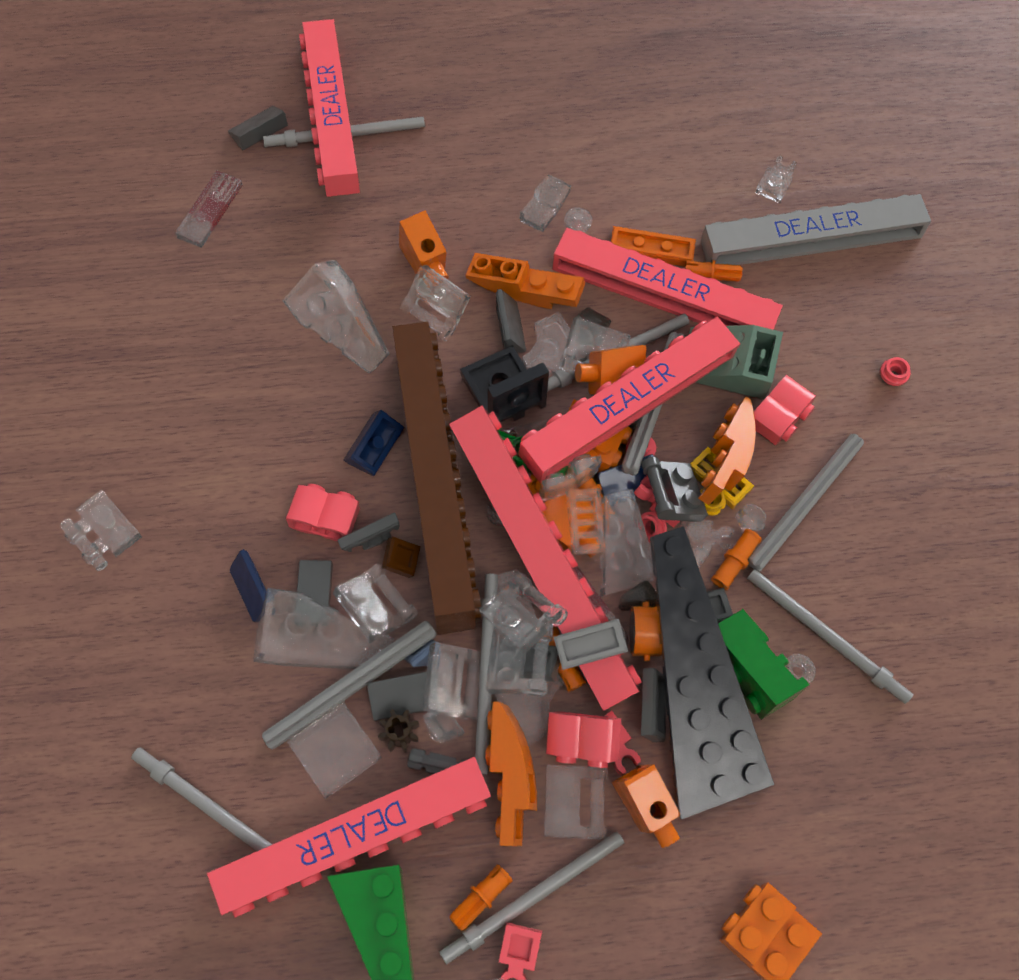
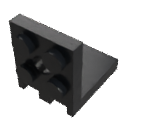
[460,345,549,423]

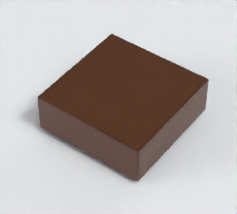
[381,536,421,578]

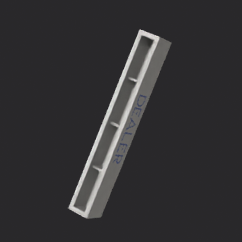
[701,194,931,265]

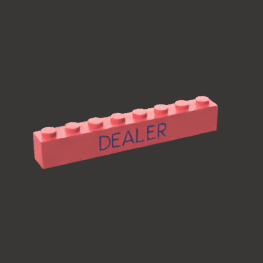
[299,19,360,197]
[552,228,783,330]
[518,316,740,483]
[207,756,491,918]

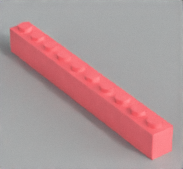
[449,405,642,711]

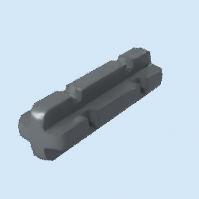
[408,748,465,774]

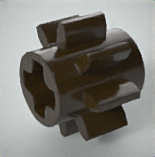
[378,709,420,753]

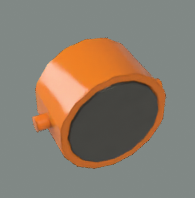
[630,602,662,661]

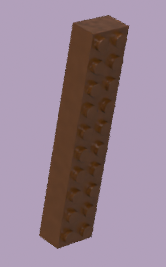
[392,321,481,635]

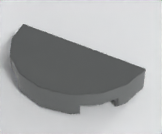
[338,512,400,552]

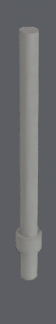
[263,117,425,147]
[547,314,689,392]
[747,569,914,704]
[475,574,500,775]
[131,747,273,851]
[439,831,625,965]

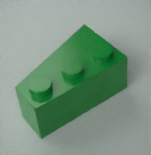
[718,609,810,720]
[327,865,414,980]

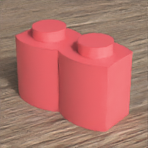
[754,375,816,446]
[286,484,360,541]
[546,711,621,768]

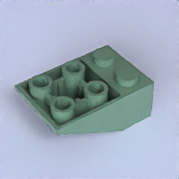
[689,325,783,400]

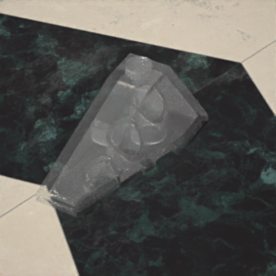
[283,260,390,373]

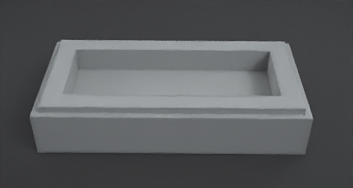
[554,618,629,670]

